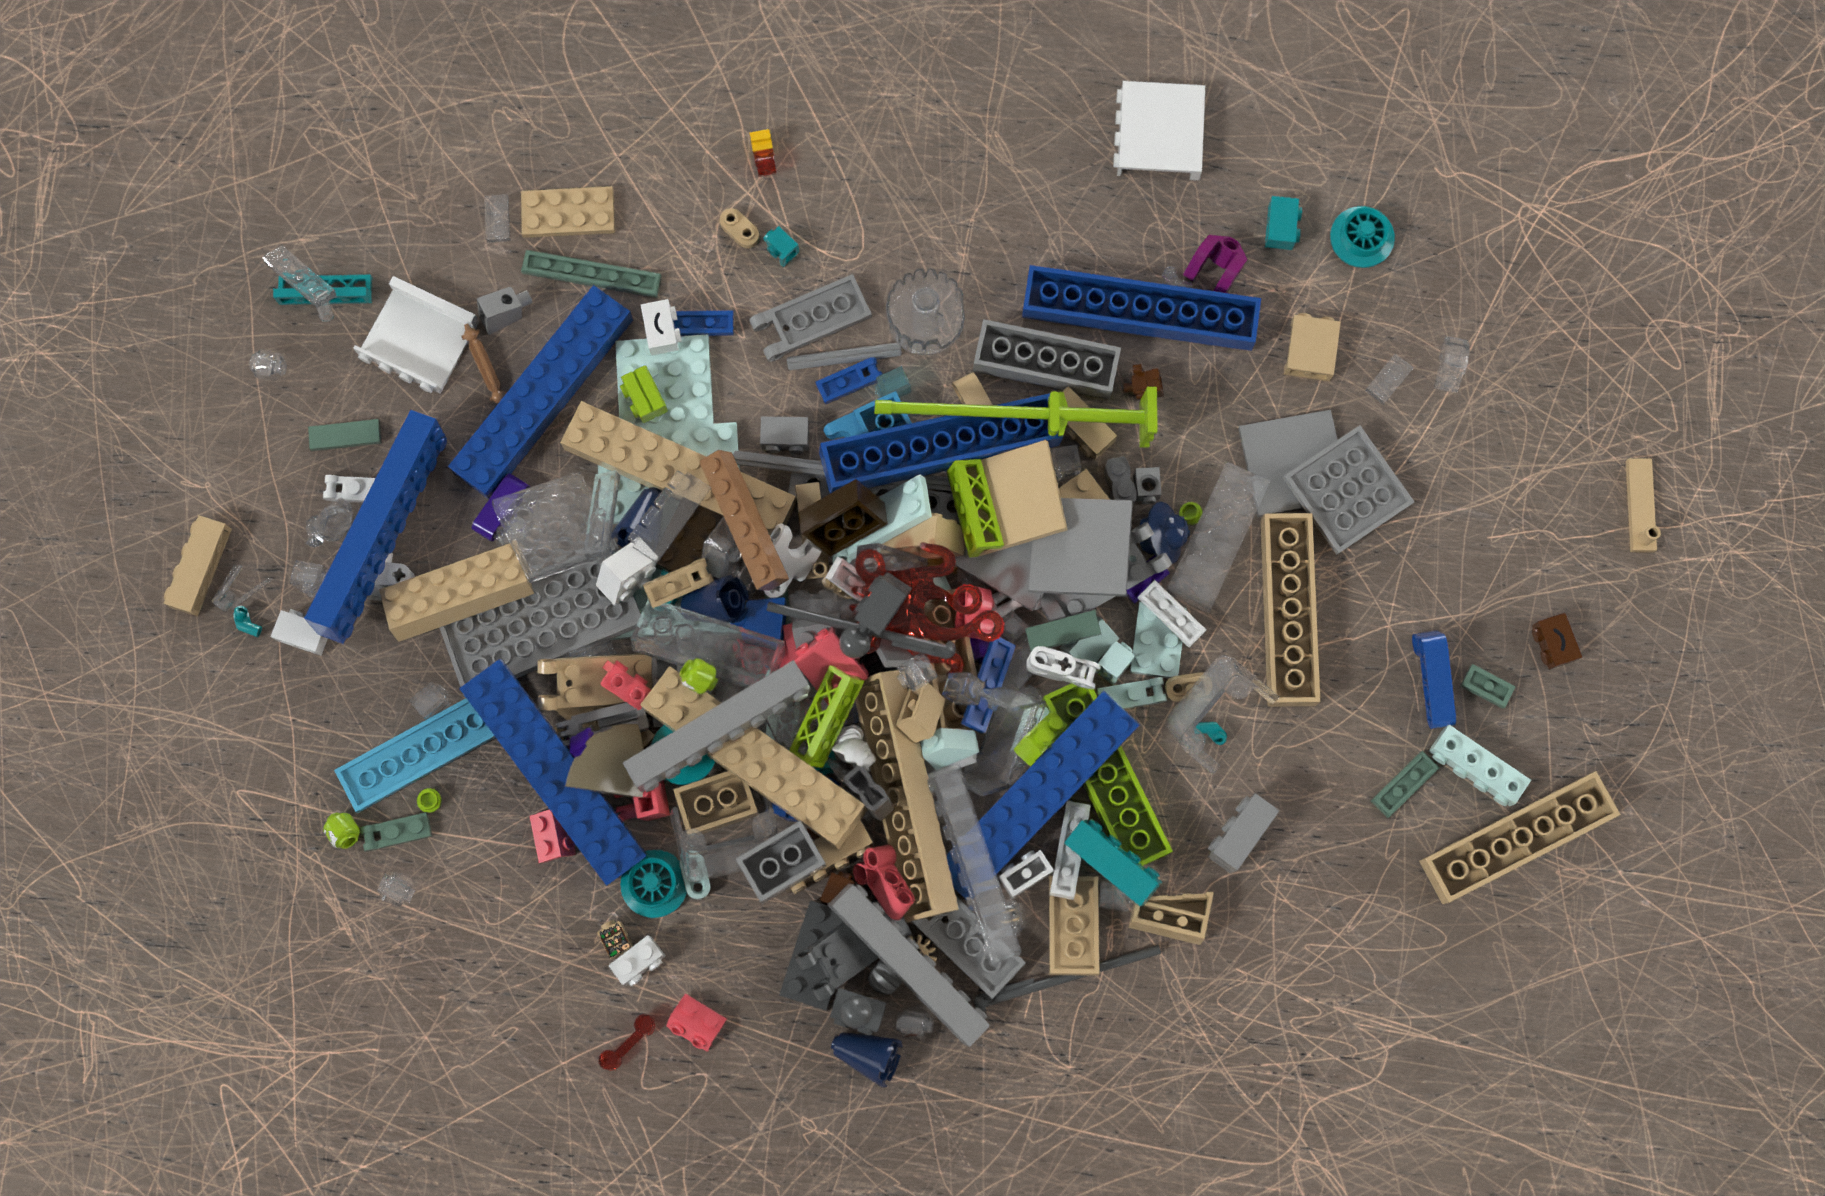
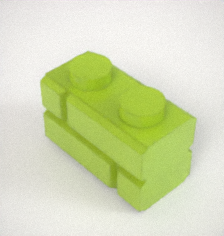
[620,365,668,423]
[1014,711,1069,766]

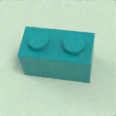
[1265,196,1302,250]

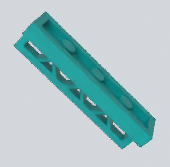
[273,275,372,305]

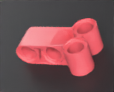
[853,844,915,920]

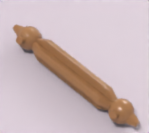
[461,324,507,403]

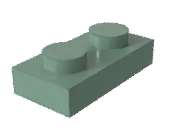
[1460,664,1516,709]

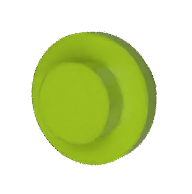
[1179,502,1203,525]
[417,788,442,813]

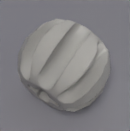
[868,960,902,995]

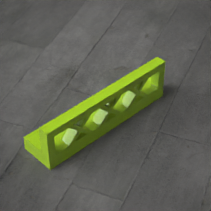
[946,459,1004,558]
[789,665,864,768]

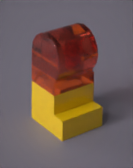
[750,129,777,177]

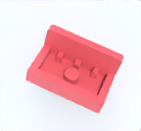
[600,660,651,710]
[529,810,576,863]
[666,993,727,1051]

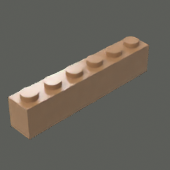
[699,450,789,591]

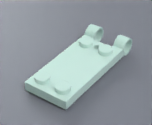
[832,474,932,563]

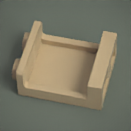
[1284,313,1341,382]

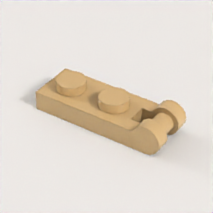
[643,558,714,608]

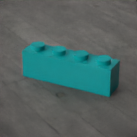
[1064,819,1162,907]

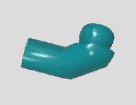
[233,605,262,638]
[1194,722,1227,745]

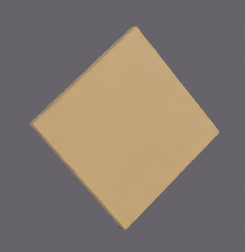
[966,440,1068,557]

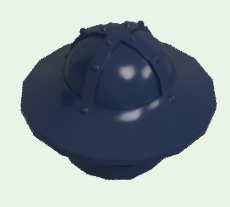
[1140,502,1191,564]

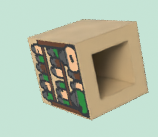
[597,919,634,960]

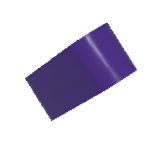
[471,473,530,542]

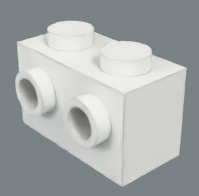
[999,850,1054,899]
[608,935,665,987]

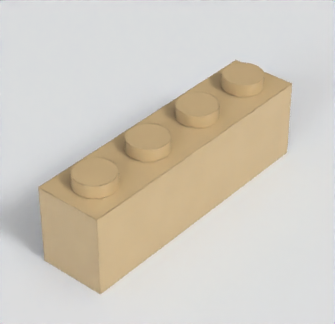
[164,515,232,617]

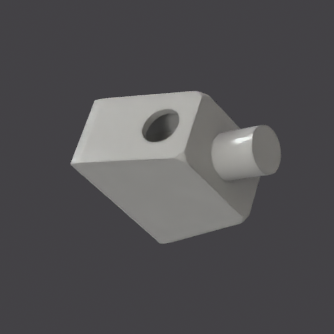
[477,287,532,335]

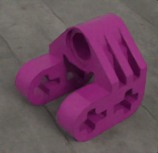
[1183,235,1248,293]

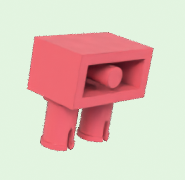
[613,780,670,821]

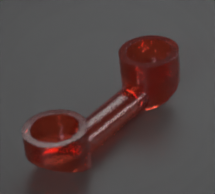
[599,1014,656,1071]

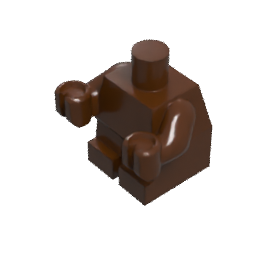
[1123,364,1164,400]

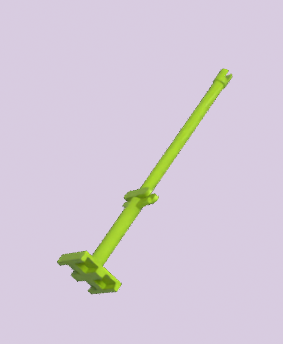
[874,387,1158,448]

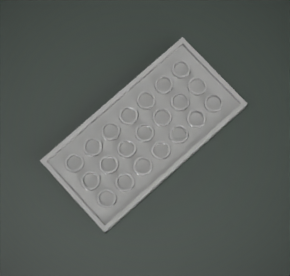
[439,541,645,699]

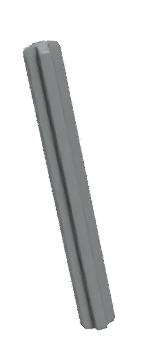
[787,342,902,370]

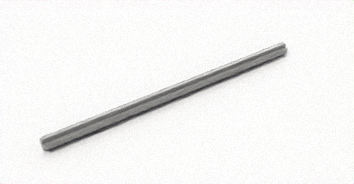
[733,451,952,492]

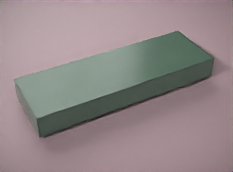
[308,419,382,451]
[1025,610,1101,652]
[1371,750,1440,818]

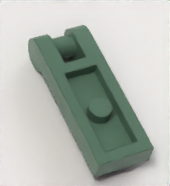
[360,812,432,852]

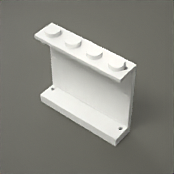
[1113,81,1205,180]
[353,276,479,394]

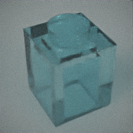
[874,366,911,398]

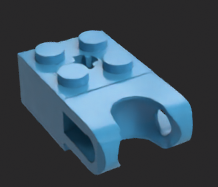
[823,391,911,440]

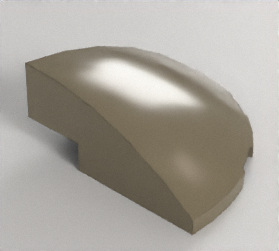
[565,724,643,798]

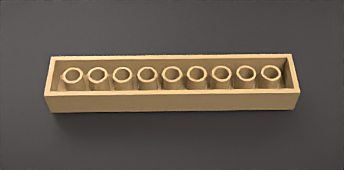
[560,401,797,536]
[640,666,867,850]
[855,670,959,922]

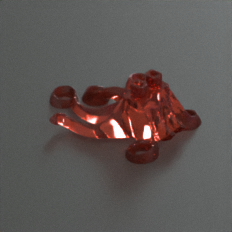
[849,542,1004,678]

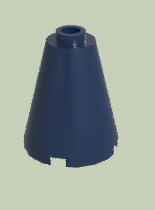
[611,487,665,553]
[681,575,749,623]
[831,1032,903,1088]

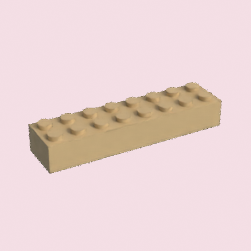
[1261,513,1320,707]
[1419,771,1621,905]

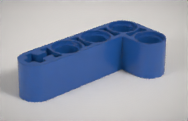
[1412,631,1456,729]

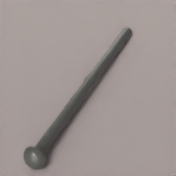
[767,602,956,659]
[974,945,1161,1012]

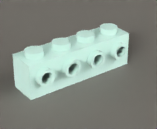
[1428,725,1531,806]

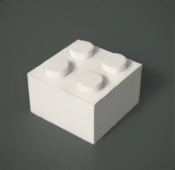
[596,537,658,606]

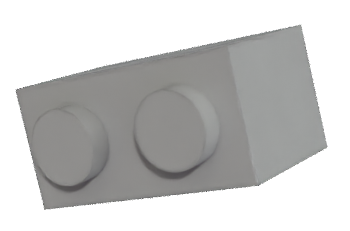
[760,416,809,454]

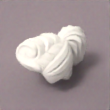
[832,725,876,772]

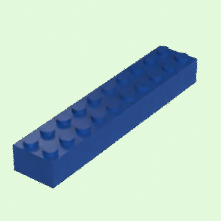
[1022,265,1261,351]
[448,285,633,499]
[819,393,1063,493]
[304,410,447,644]
[459,659,647,886]
[946,691,1140,902]

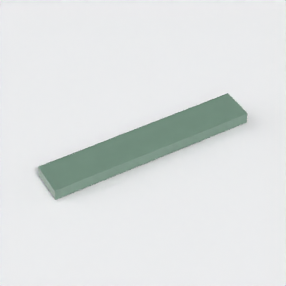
[521,250,662,298]

